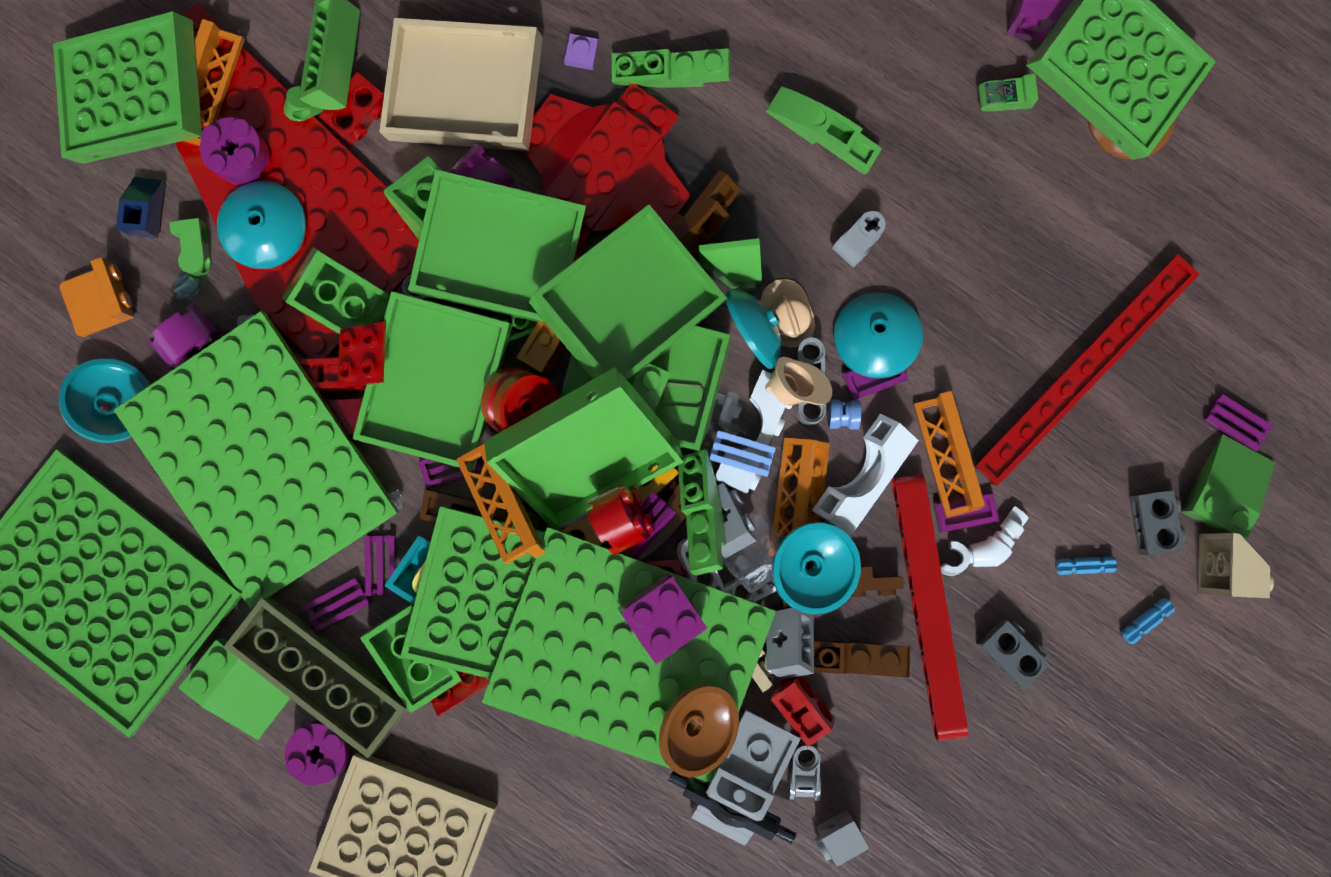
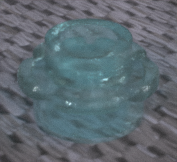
[171,273,200,300]

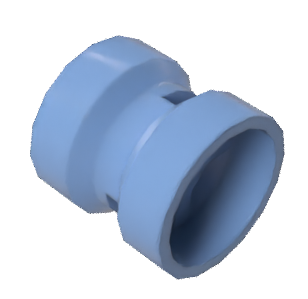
[828,399,861,430]

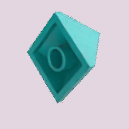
[384,535,430,605]

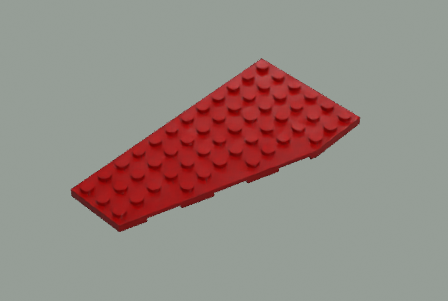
[175,2,419,359]

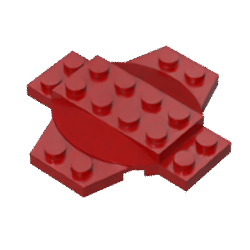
[523,84,691,253]

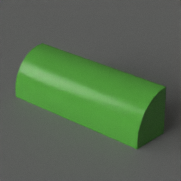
[299,0,360,110]

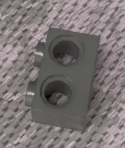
[1129,490,1186,555]
[976,619,1050,690]

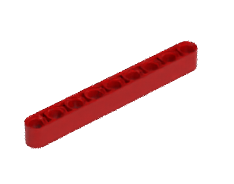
[892,473,968,741]

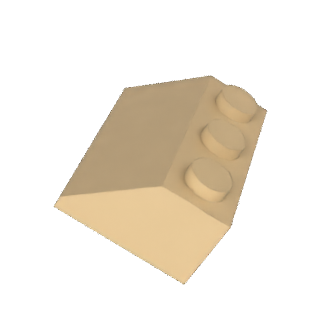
[1198,533,1274,598]

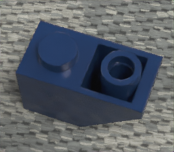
[116,177,165,238]

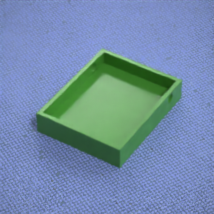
[1026,0,1216,160]
[53,11,202,164]
[408,169,586,324]
[529,205,727,380]
[353,291,513,471]
[560,326,732,452]
[484,367,684,530]
[401,505,545,679]

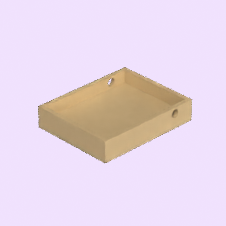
[379,18,543,152]
[309,752,498,877]

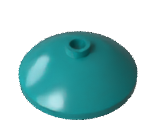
[217,181,307,269]
[725,288,782,369]
[834,292,923,378]
[58,359,150,443]
[772,522,861,615]

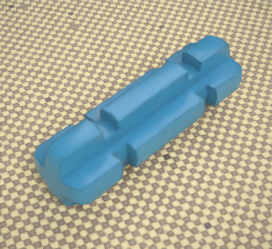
[1056,556,1117,575]
[1121,598,1175,644]

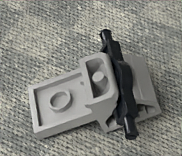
[668,709,801,846]

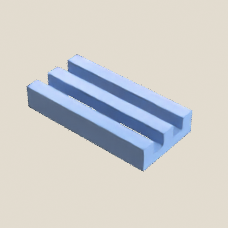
[710,431,776,477]

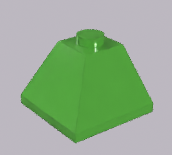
[698,238,762,292]

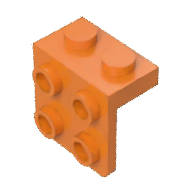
[60,257,135,337]

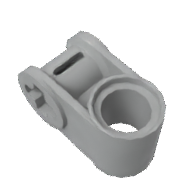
[832,211,886,268]
[788,740,821,801]

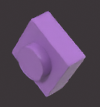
[564,34,599,70]

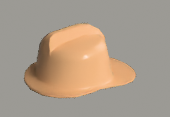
[761,279,815,348]
[765,356,832,406]

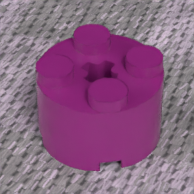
[200,117,270,185]
[450,144,517,189]
[147,304,220,370]
[285,720,354,786]

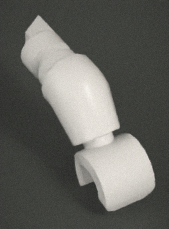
[940,506,1028,576]

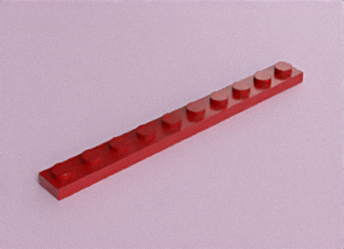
[974,254,1200,486]

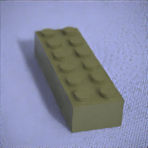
[224,597,408,758]

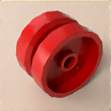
[481,368,560,432]

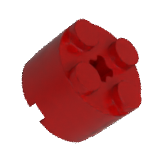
[587,483,655,555]

